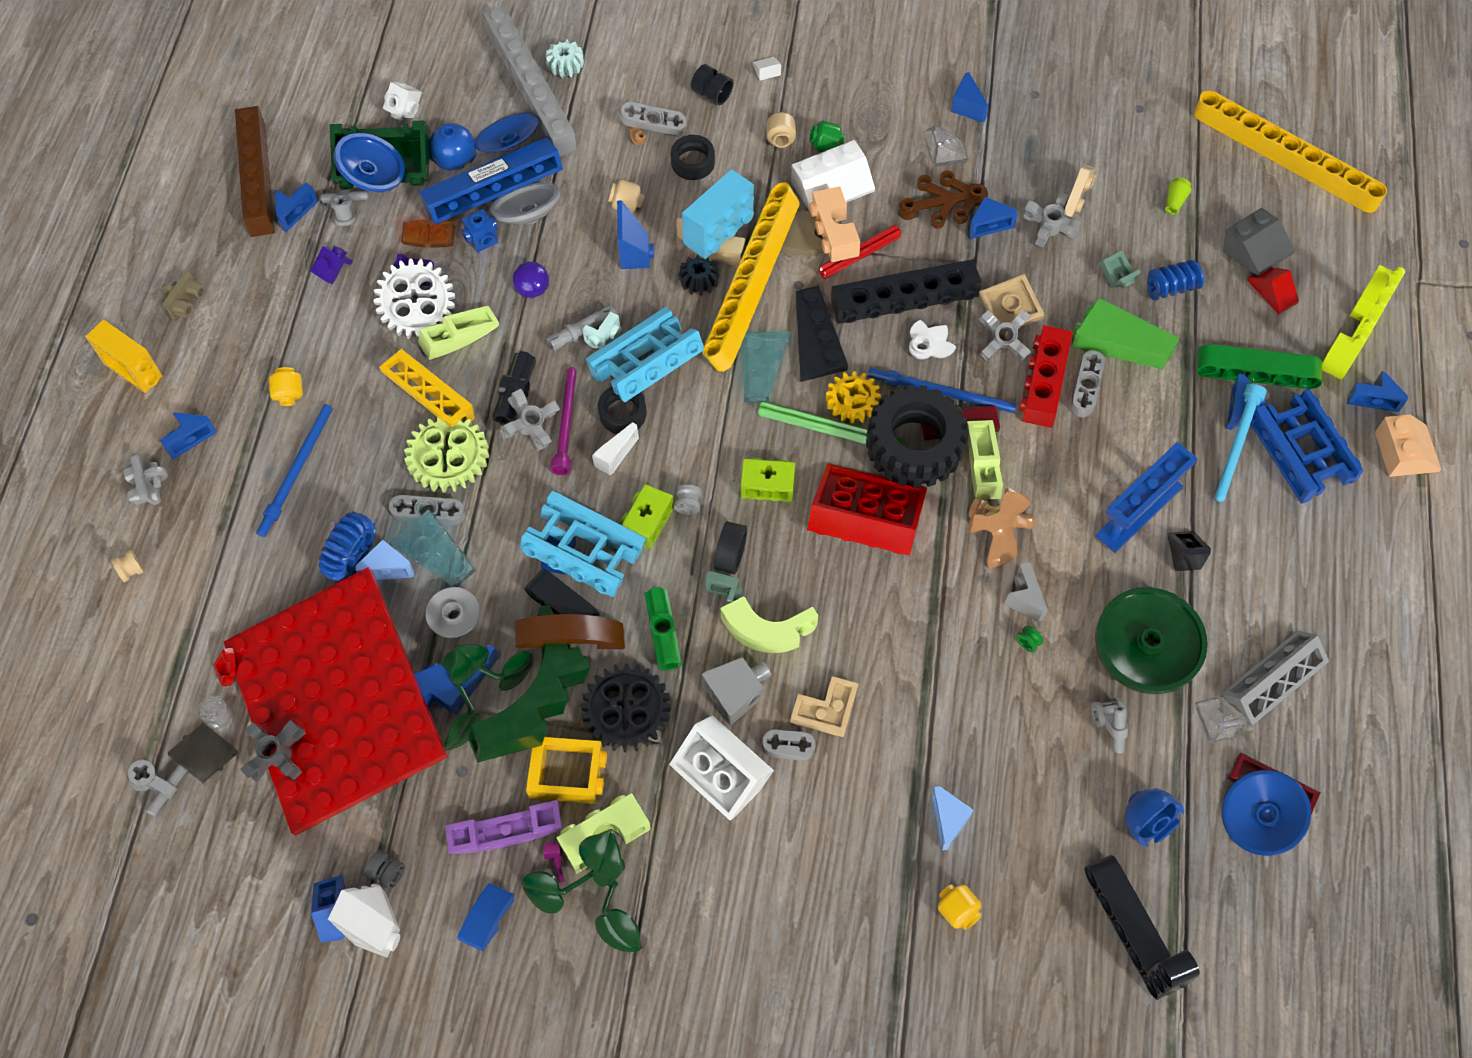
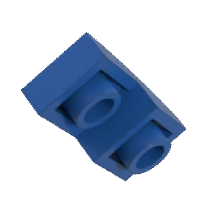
[457,883,514,951]

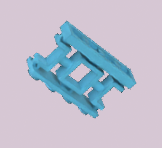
[586,307,704,402]
[519,490,646,597]

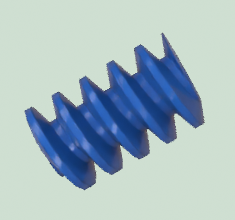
[1147,259,1204,300]

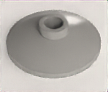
[425,587,480,638]

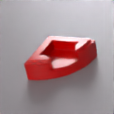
[213,648,236,687]

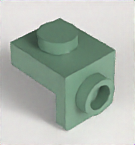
[1099,250,1141,288]
[705,570,743,604]

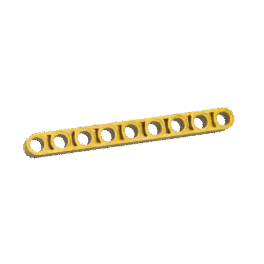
[1194,90,1387,213]
[703,182,800,372]

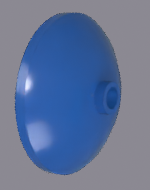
[334,133,405,192]

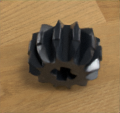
[678,254,720,296]

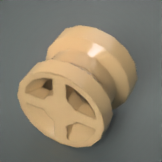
[111,549,144,583]

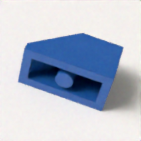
[311,875,345,943]

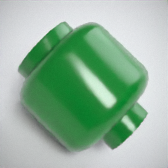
[809,120,845,152]

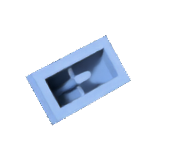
[356,540,414,580]
[931,786,974,850]

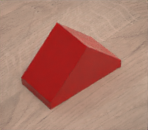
[1247,267,1299,315]

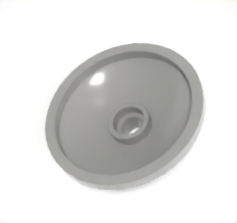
[491,182,560,225]

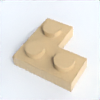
[1065,165,1097,217]
[790,676,859,738]

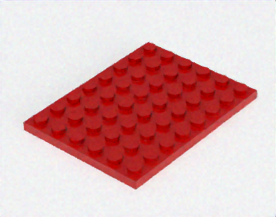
[223,567,448,835]

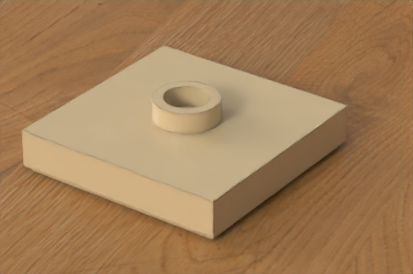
[979,274,1045,336]

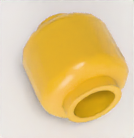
[268,367,303,406]
[938,884,982,930]

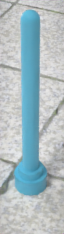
[1215,384,1267,502]

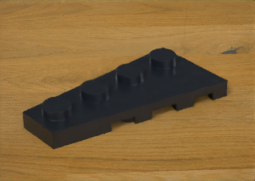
[795,286,848,382]

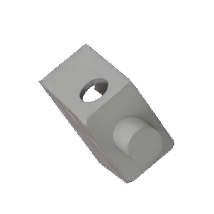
[702,658,771,725]

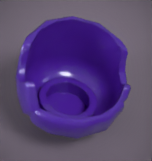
[513,261,549,298]

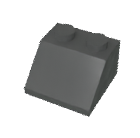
[1223,207,1295,276]

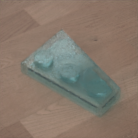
[742,332,791,402]
[389,510,477,587]

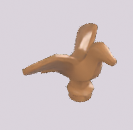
[969,488,1036,568]

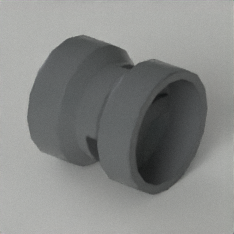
[364,850,405,890]

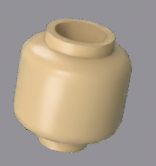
[766,112,796,148]
[608,180,644,213]

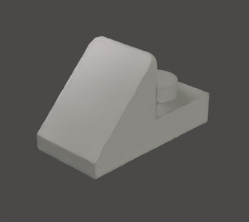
[1005,562,1048,622]

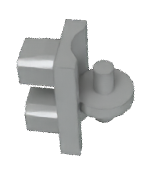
[123,454,168,505]

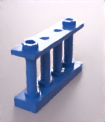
[1095,442,1198,553]

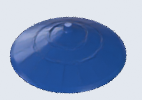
[475,113,539,152]
[1222,770,1311,856]

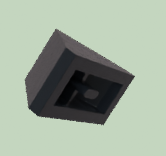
[1168,531,1211,571]

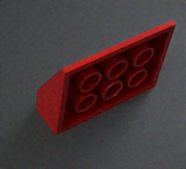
[807,463,928,556]

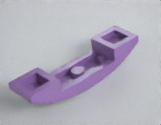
[445,800,563,854]

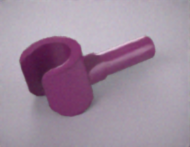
[544,843,565,883]

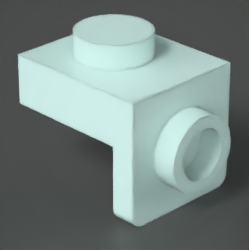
[583,312,621,349]

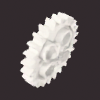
[374,259,455,339]

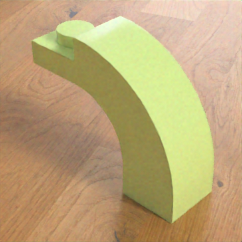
[720,596,818,653]

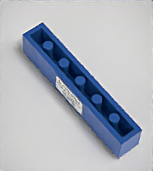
[419,137,563,224]

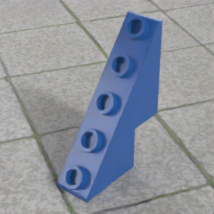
[414,645,499,715]

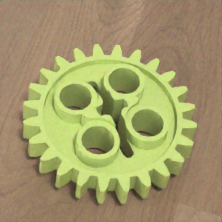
[404,414,489,493]

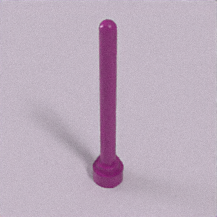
[550,367,577,475]

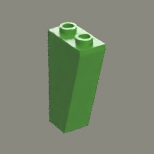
[1072,298,1180,369]

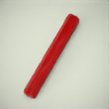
[818,225,901,279]

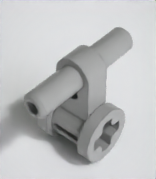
[321,189,369,226]
[1091,697,1128,754]
[128,760,187,817]

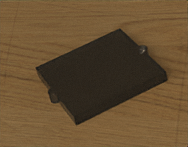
[167,723,238,783]

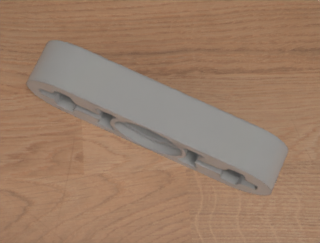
[619,102,687,135]
[1071,350,1105,418]
[389,495,466,526]

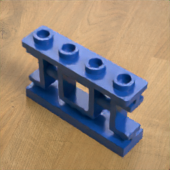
[1250,389,1363,504]

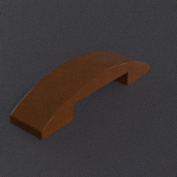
[515,614,625,650]

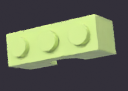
[556,793,651,874]

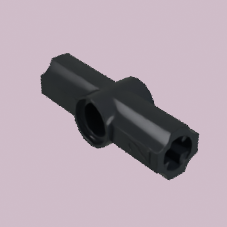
[492,351,536,426]

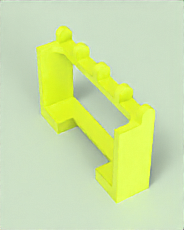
[1322,265,1405,380]

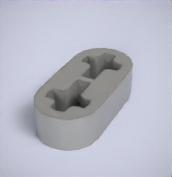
[762,730,816,761]

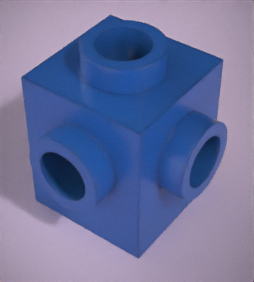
[461,209,498,253]

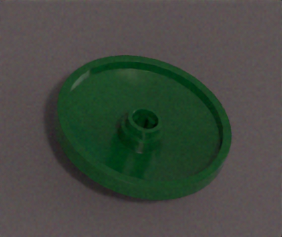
[1095,587,1208,694]

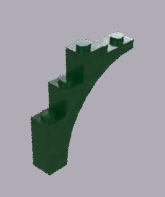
[468,605,590,763]

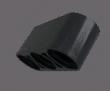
[524,568,600,617]

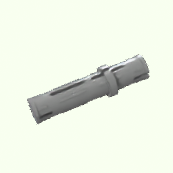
[546,305,617,352]

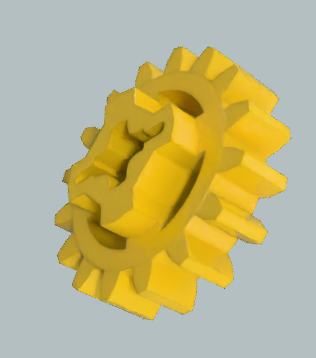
[826,371,881,424]

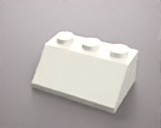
[791,140,875,211]
[669,715,774,821]

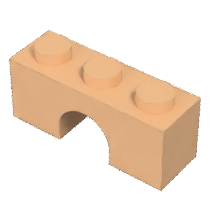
[809,186,860,262]

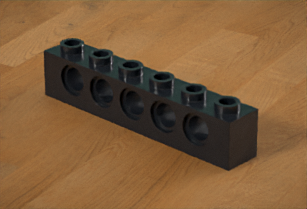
[831,259,982,324]

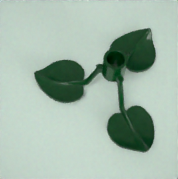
[442,644,534,751]
[521,829,643,952]

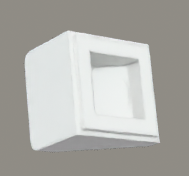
[752,56,781,81]

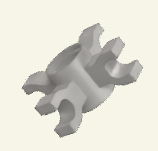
[1023,192,1082,248]
[979,310,1031,361]
[499,389,560,452]

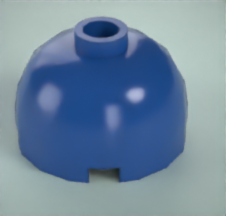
[429,123,477,171]
[1124,788,1184,846]

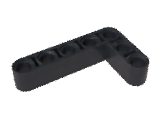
[1084,855,1200,1000]

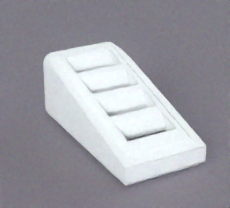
[592,422,639,476]

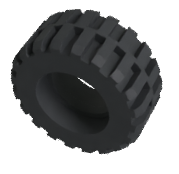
[866,385,968,488]

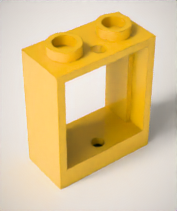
[85,319,163,393]
[526,737,607,804]

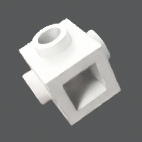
[383,82,422,120]

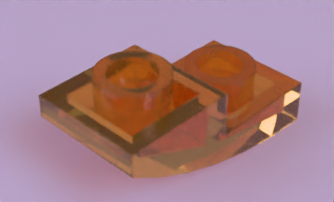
[401,219,455,248]

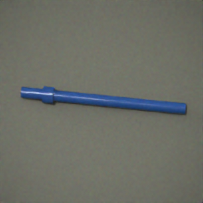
[867,368,1017,413]
[256,404,333,537]

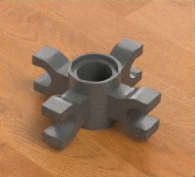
[240,720,306,782]

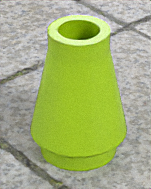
[1165,177,1192,215]

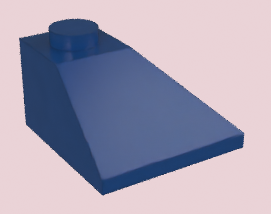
[617,200,654,269]

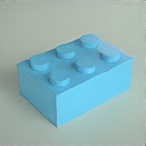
[682,169,754,259]

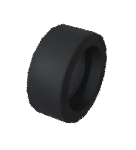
[671,134,715,180]
[598,387,647,434]
[714,521,747,575]

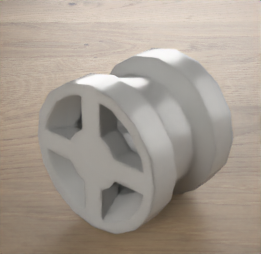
[674,484,702,515]

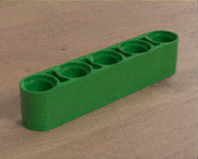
[1197,344,1322,389]

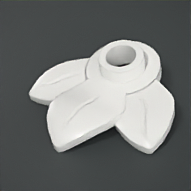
[909,320,956,359]

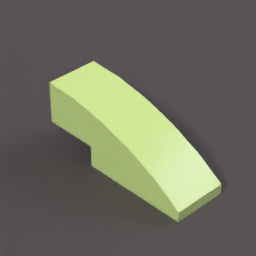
[418,306,499,360]
[967,420,1003,500]

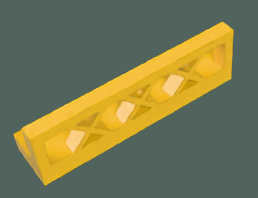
[379,349,475,428]

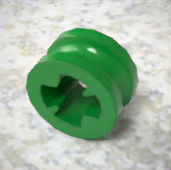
[1016,626,1044,653]

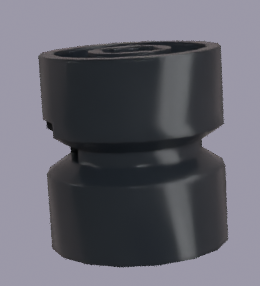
[691,64,734,106]

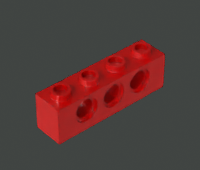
[1019,325,1073,428]

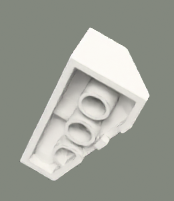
[328,884,400,958]

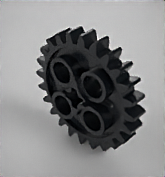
[580,663,671,753]

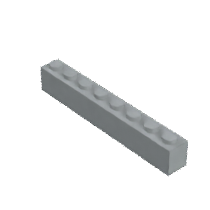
[483,6,577,157]

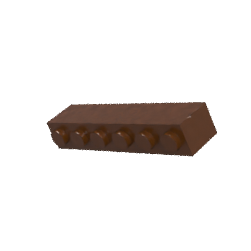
[235,106,275,237]

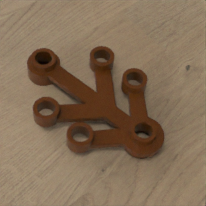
[898,170,988,229]

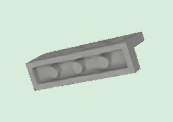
[1221,630,1329,726]

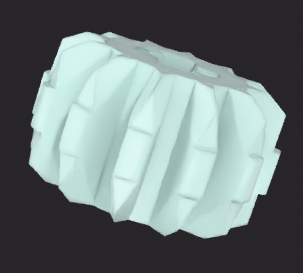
[545,39,584,79]

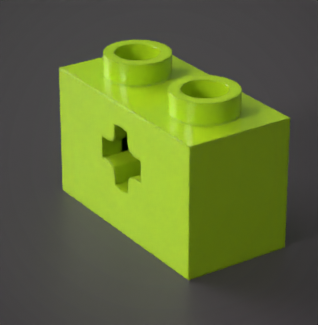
[741,458,795,502]
[620,484,674,550]

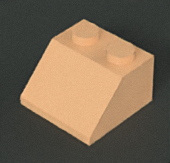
[1375,414,1441,477]

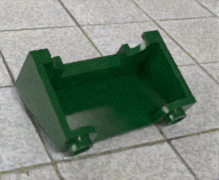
[329,120,431,189]

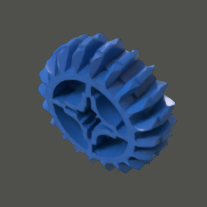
[319,512,376,582]

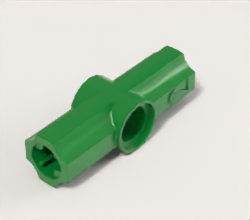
[644,587,682,671]

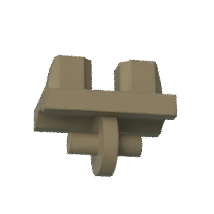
[160,271,206,321]

